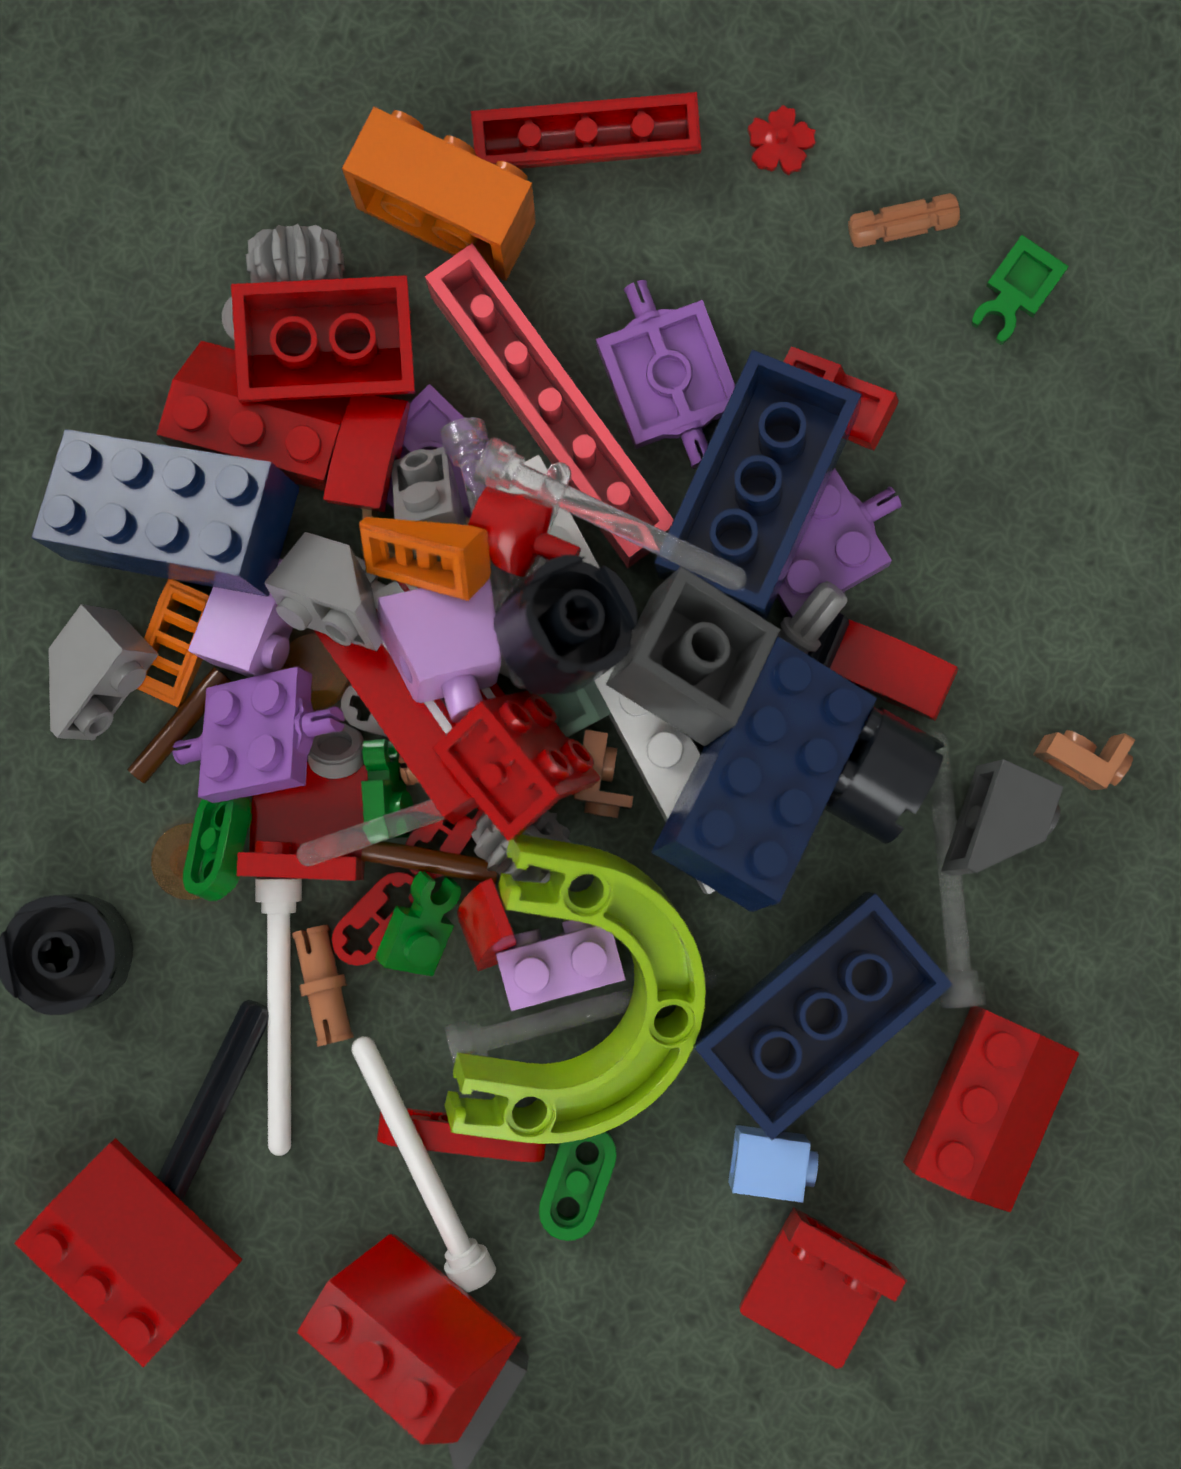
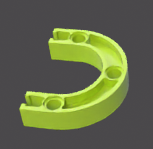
[444,834,705,1144]

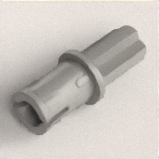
[777,581,847,654]

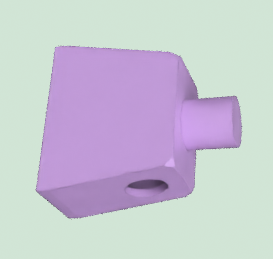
[377,578,501,723]

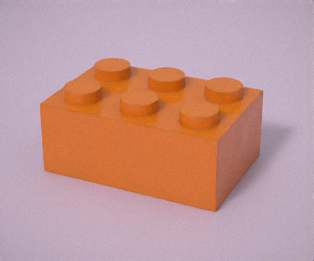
[342,107,536,281]

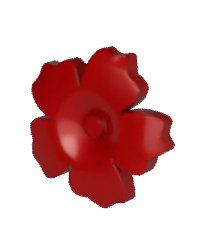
[747,105,816,175]

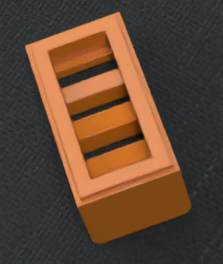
[359,517,491,601]
[137,579,209,708]

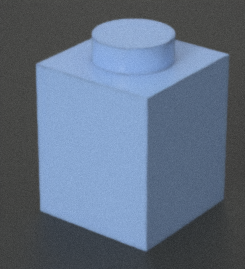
[728,1125,818,1203]

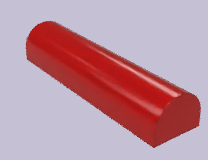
[471,92,702,169]

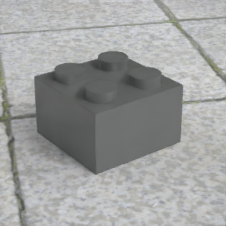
[606,566,780,746]

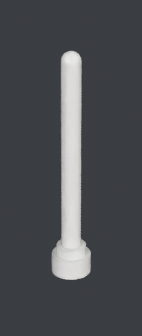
[255,877,302,1156]
[352,1037,496,1293]

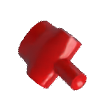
[468,486,581,577]

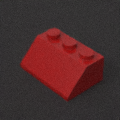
[231,275,415,403]
[156,340,350,491]
[903,1005,1079,1213]
[14,1138,243,1367]
[297,1234,521,1445]

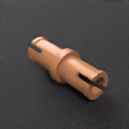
[292,925,354,1047]

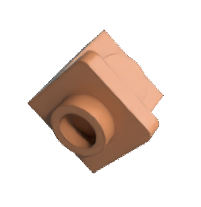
[574,730,634,818]
[1033,730,1135,791]

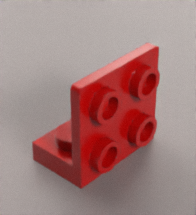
[432,691,601,842]
[237,762,368,881]
[739,1207,907,1369]

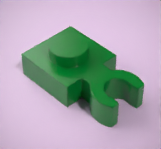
[971,235,1069,345]
[361,739,414,840]
[375,871,461,977]

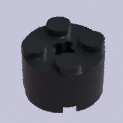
[493,555,637,695]
[824,707,944,844]
[0,894,133,1015]

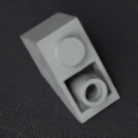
[392,446,467,562]
[264,532,383,651]
[49,604,159,740]

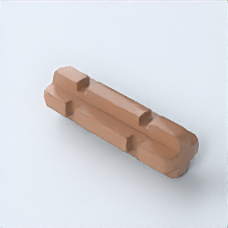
[848,193,960,248]

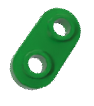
[183,797,252,902]
[539,1131,616,1241]

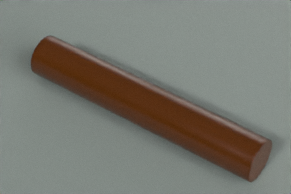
[127,667,232,783]
[361,839,498,885]

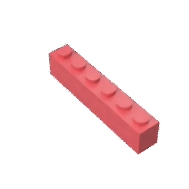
[425,243,674,568]

